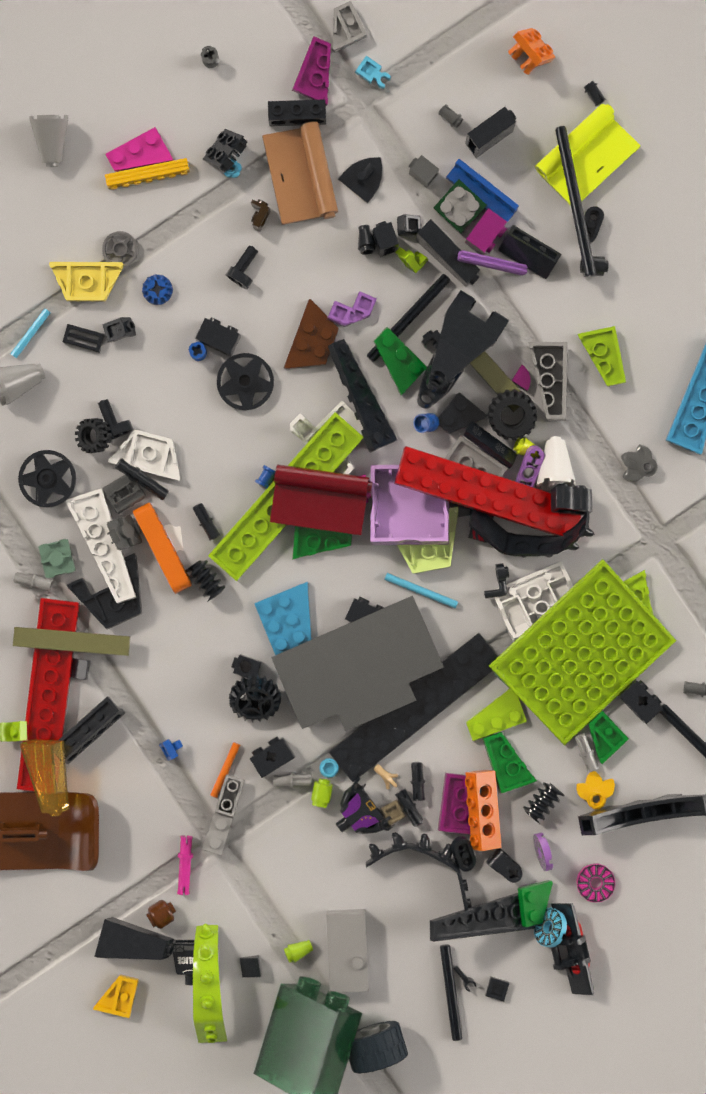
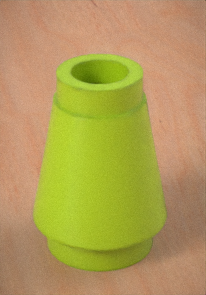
[284,940,313,963]

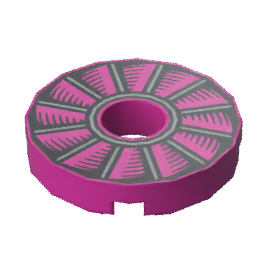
[576,863,615,902]

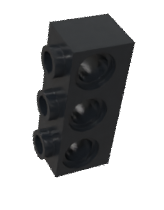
[268,99,326,126]

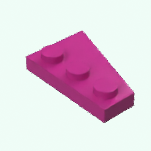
[105,127,174,172]

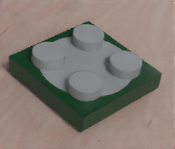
[433,179,487,234]

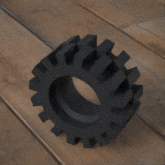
[75,418,112,453]

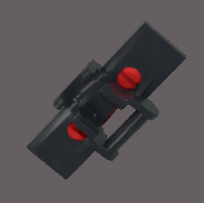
[551,903,594,995]

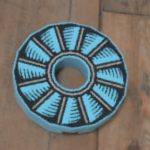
[534,908,567,948]

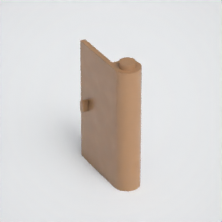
[262,122,338,225]

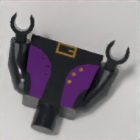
[336,778,395,834]

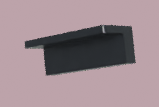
[498,225,562,279]

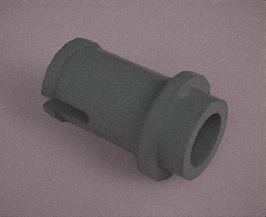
[438,104,463,128]
[683,681,706,697]

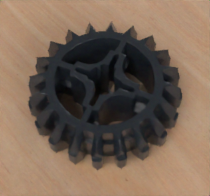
[229,674,281,723]

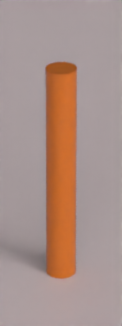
[210,742,240,798]

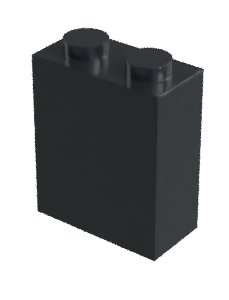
[465,107,516,158]

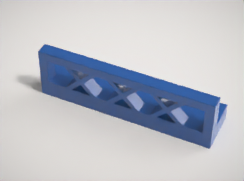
[446,159,519,224]

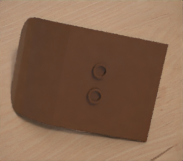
[0,791,99,871]

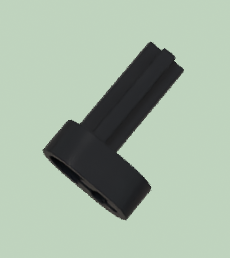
[225,245,258,289]
[98,399,133,440]

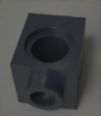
[231,654,262,678]

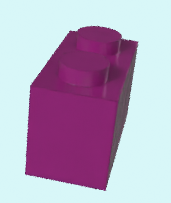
[465,208,507,255]

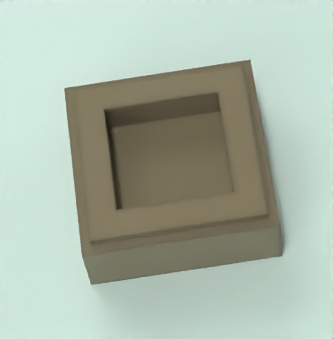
[380,799,406,825]

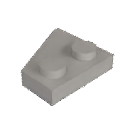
[333,1,367,53]

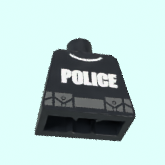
[173,940,195,986]

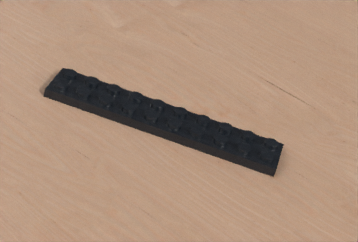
[329,633,498,782]

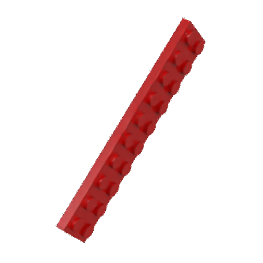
[394,446,581,536]
[17,598,80,794]

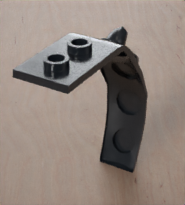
[469,509,595,558]
[366,832,472,909]

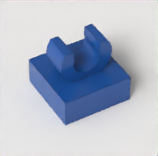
[159,739,183,761]

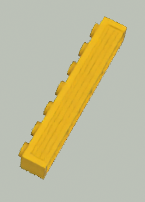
[105,158,190,190]

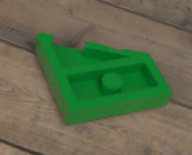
[588,711,629,764]

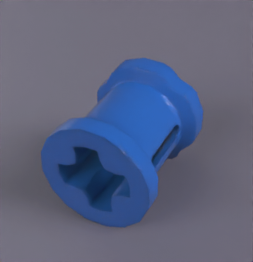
[188,342,207,361]
[255,465,275,489]

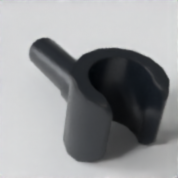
[453,966,476,992]

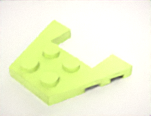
[397,507,459,574]

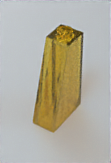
[20,739,69,816]

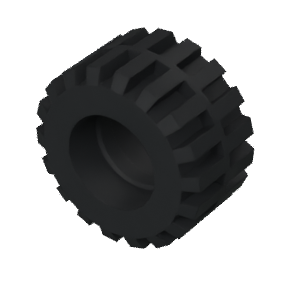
[488,389,537,440]

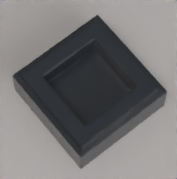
[485,976,509,1002]

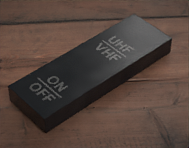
[463,421,518,469]

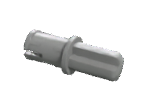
[13,572,53,592]
[575,733,599,772]
[273,773,312,788]

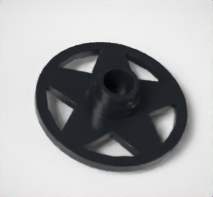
[217,353,274,411]
[18,450,76,508]

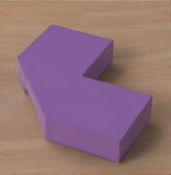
[327,291,377,327]

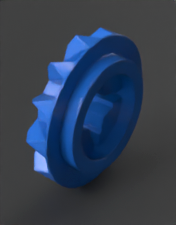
[142,274,173,305]

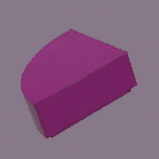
[511,365,531,391]

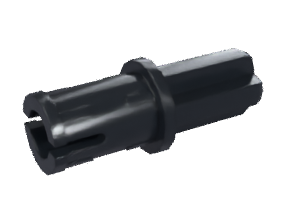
[193,503,220,541]
[410,762,426,801]
[395,788,423,827]

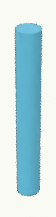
[10,308,51,358]

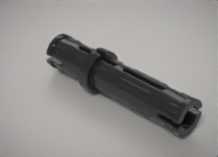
[115,458,169,500]

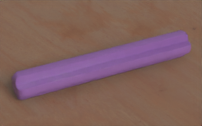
[457,250,528,276]

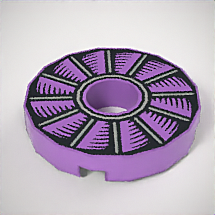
[533,832,553,871]

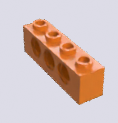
[465,770,502,851]

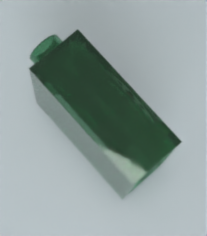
[253,976,362,1094]

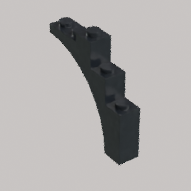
[578,794,706,836]

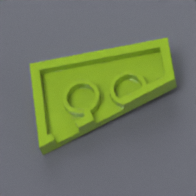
[577,326,626,387]

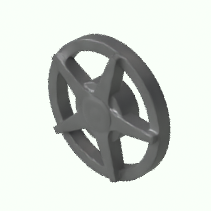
[102,231,138,267]

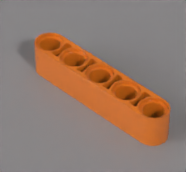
[133,502,192,594]

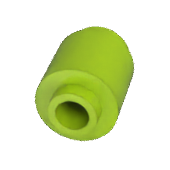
[311,778,333,808]

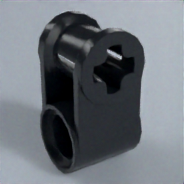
[486,848,522,883]

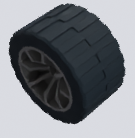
[346,1021,408,1074]

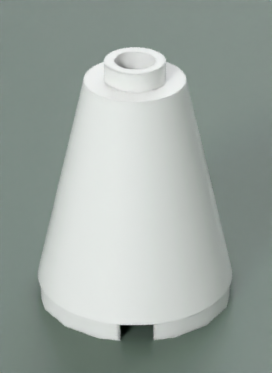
[537,436,575,491]

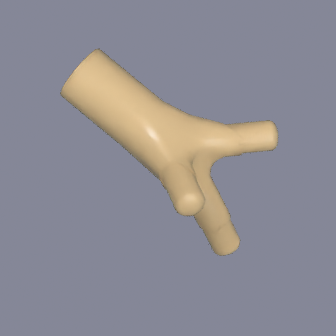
[373,764,398,789]

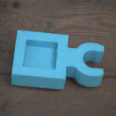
[355,56,391,89]

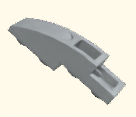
[203,774,245,856]

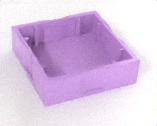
[370,465,449,545]

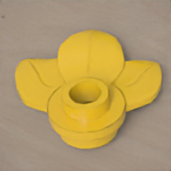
[576,771,615,809]

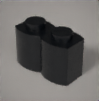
[551,483,592,516]

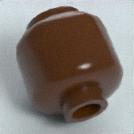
[146,900,176,929]

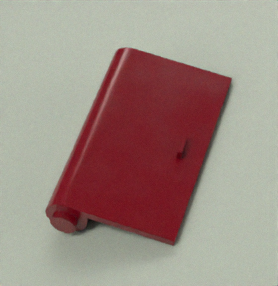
[270,464,373,535]

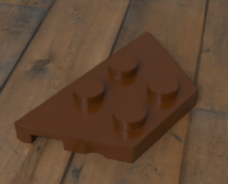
[284,299,339,369]

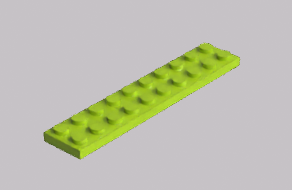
[208,412,363,581]

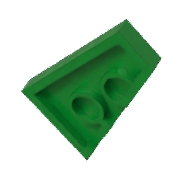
[373,327,427,395]
[292,526,352,560]
[482,732,537,793]

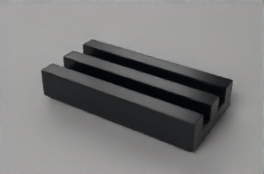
[62,324,105,353]

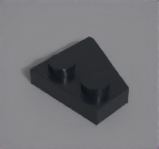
[438,392,488,434]

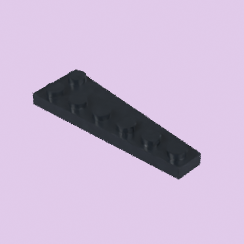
[328,339,397,453]
[430,893,534,942]

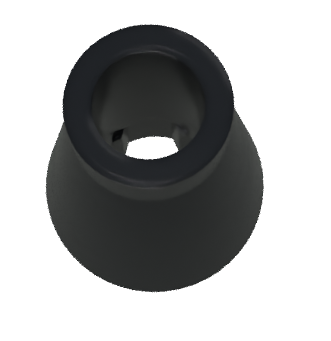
[358,225,377,255]

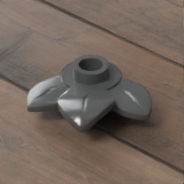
[621,444,658,481]

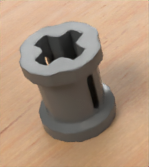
[201,46,219,68]

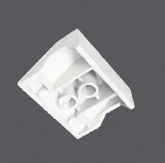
[493,562,573,642]

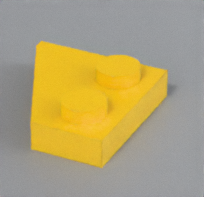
[93,974,139,1018]

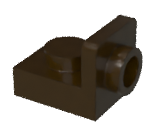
[251,199,271,232]

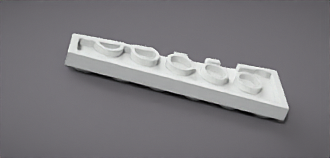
[66,488,136,603]

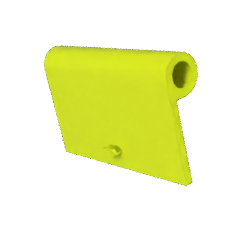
[535,104,641,206]

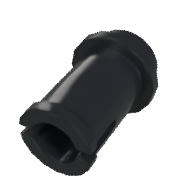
[584,81,606,107]

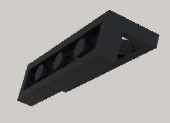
[50,696,125,764]

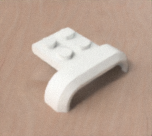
[290,400,363,474]

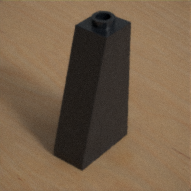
[416,219,480,287]
[94,917,174,960]

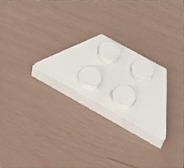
[108,430,181,481]

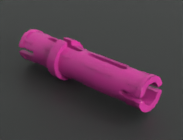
[177,835,193,895]

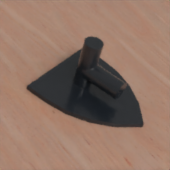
[338,157,382,203]

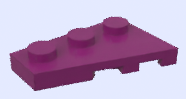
[292,36,331,106]
[438,772,470,834]

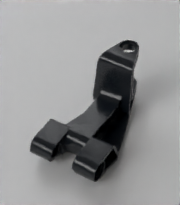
[417,290,509,409]

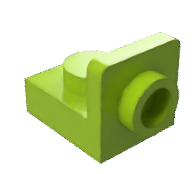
[395,247,428,273]
[0,721,27,742]

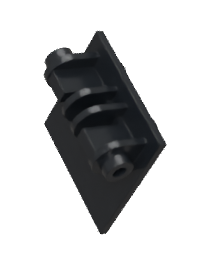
[203,129,247,173]

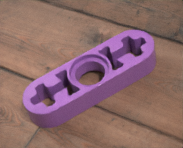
[515,445,544,487]

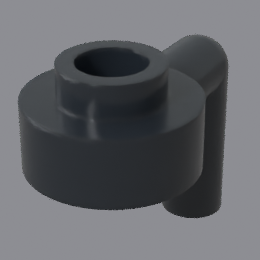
[484,563,509,599]

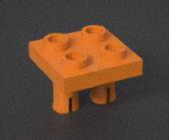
[508,28,556,75]

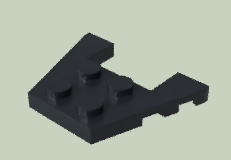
[67,553,142,630]

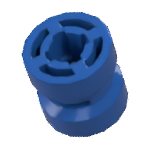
[413,413,439,433]

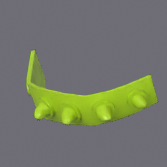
[193,923,227,1043]

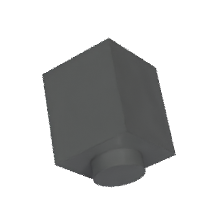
[409,155,439,188]

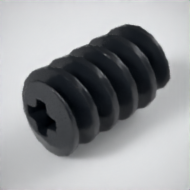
[185,560,226,602]
[523,782,565,824]

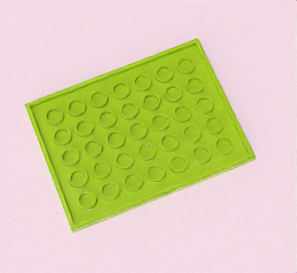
[489,559,677,746]

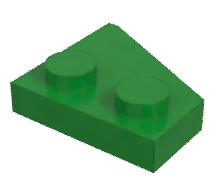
[517,880,553,927]

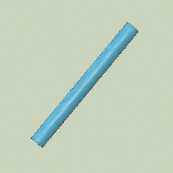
[384,573,458,608]

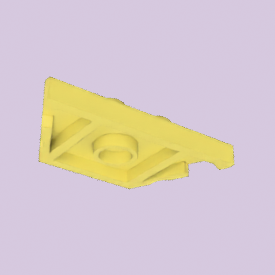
[49,262,124,302]

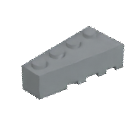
[528,342,567,421]

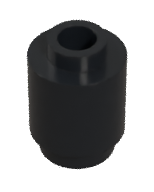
[580,256,609,276]

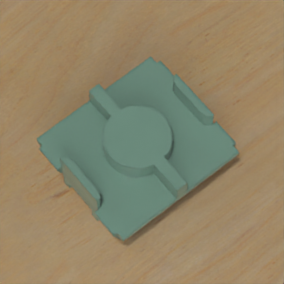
[38,539,76,578]

